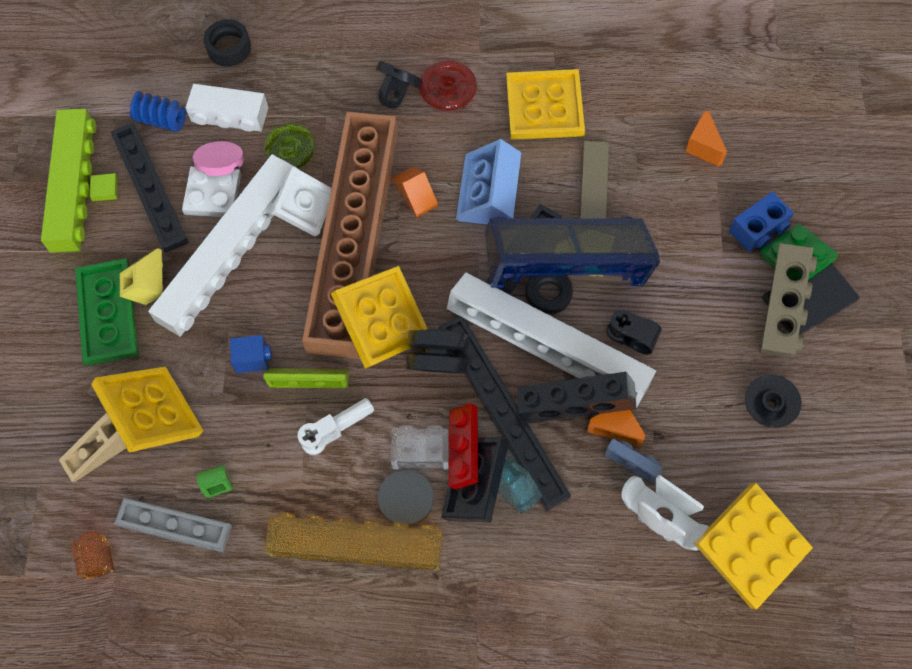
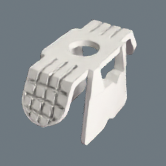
[622,475,709,550]

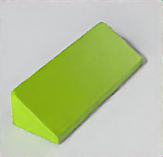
[263,368,350,388]

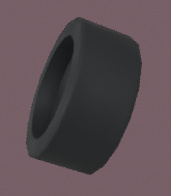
[203,19,251,66]

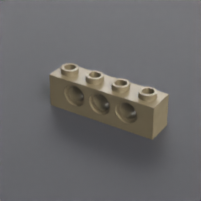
[760,243,817,358]

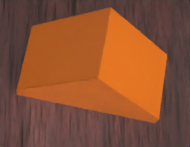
[685,111,727,166]
[392,167,438,218]
[587,410,645,448]

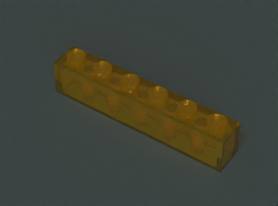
[264,513,443,571]

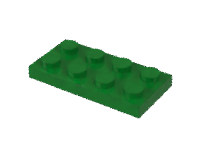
[75,258,139,366]

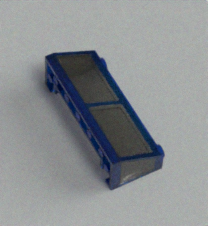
[485,216,660,288]

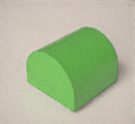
[196,464,233,498]

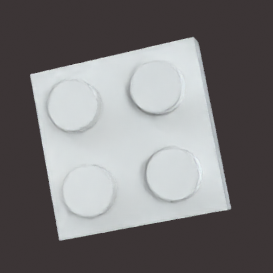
[182,166,241,217]
[271,166,332,236]

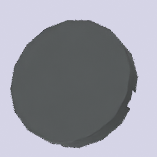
[377,469,434,527]

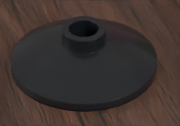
[745,375,802,428]

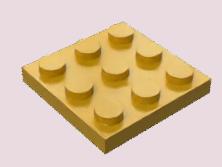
[506,69,585,140]
[331,266,428,369]
[91,367,204,452]
[694,483,813,610]

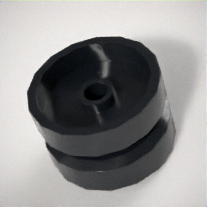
[406,329,469,374]

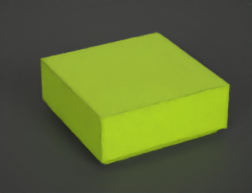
[90,173,118,201]

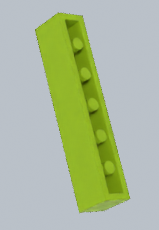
[41,109,96,253]

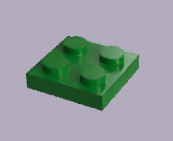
[760,223,838,281]

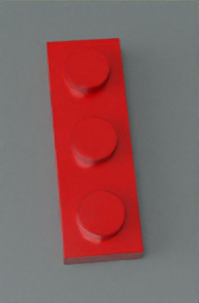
[448,403,478,490]

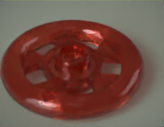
[419,61,477,111]

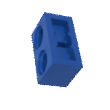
[729,191,794,253]

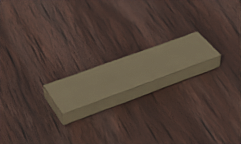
[579,141,609,234]

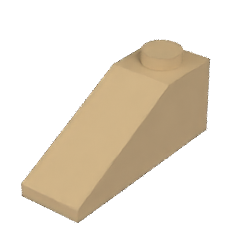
[59,412,126,482]

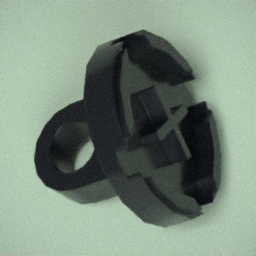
[376,61,423,109]

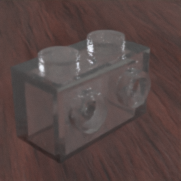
[391,425,449,469]

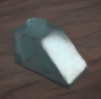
[498,456,543,514]

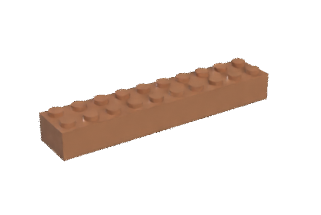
[302,112,398,359]

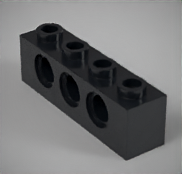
[517,371,637,423]

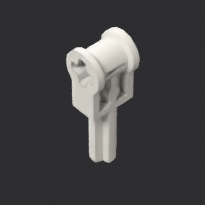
[298,398,374,455]

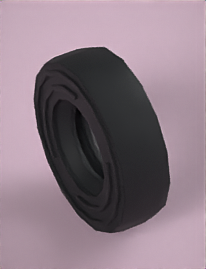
[526,268,573,315]

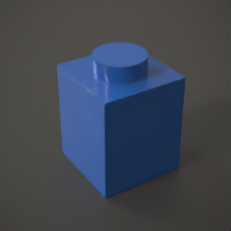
[230,335,272,373]

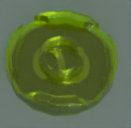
[265,124,315,169]

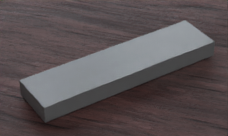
[114,497,232,553]

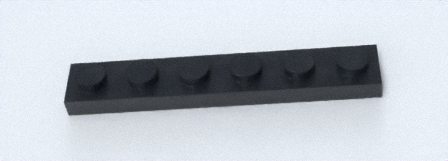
[111,122,189,253]

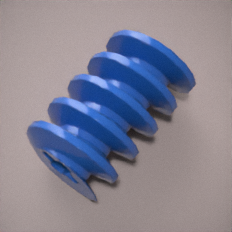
[130,91,186,132]

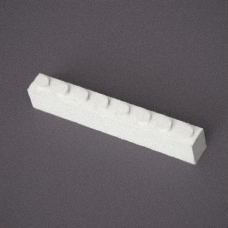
[148,154,297,337]
[447,273,656,407]

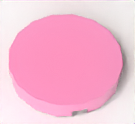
[192,141,244,176]

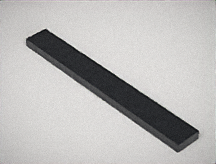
[439,316,571,512]

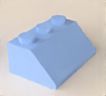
[456,139,521,225]

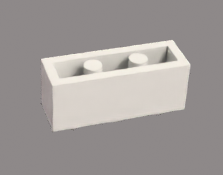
[186,84,269,132]

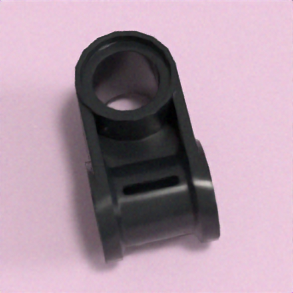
[607,310,662,355]

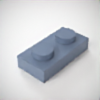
[605,438,663,484]

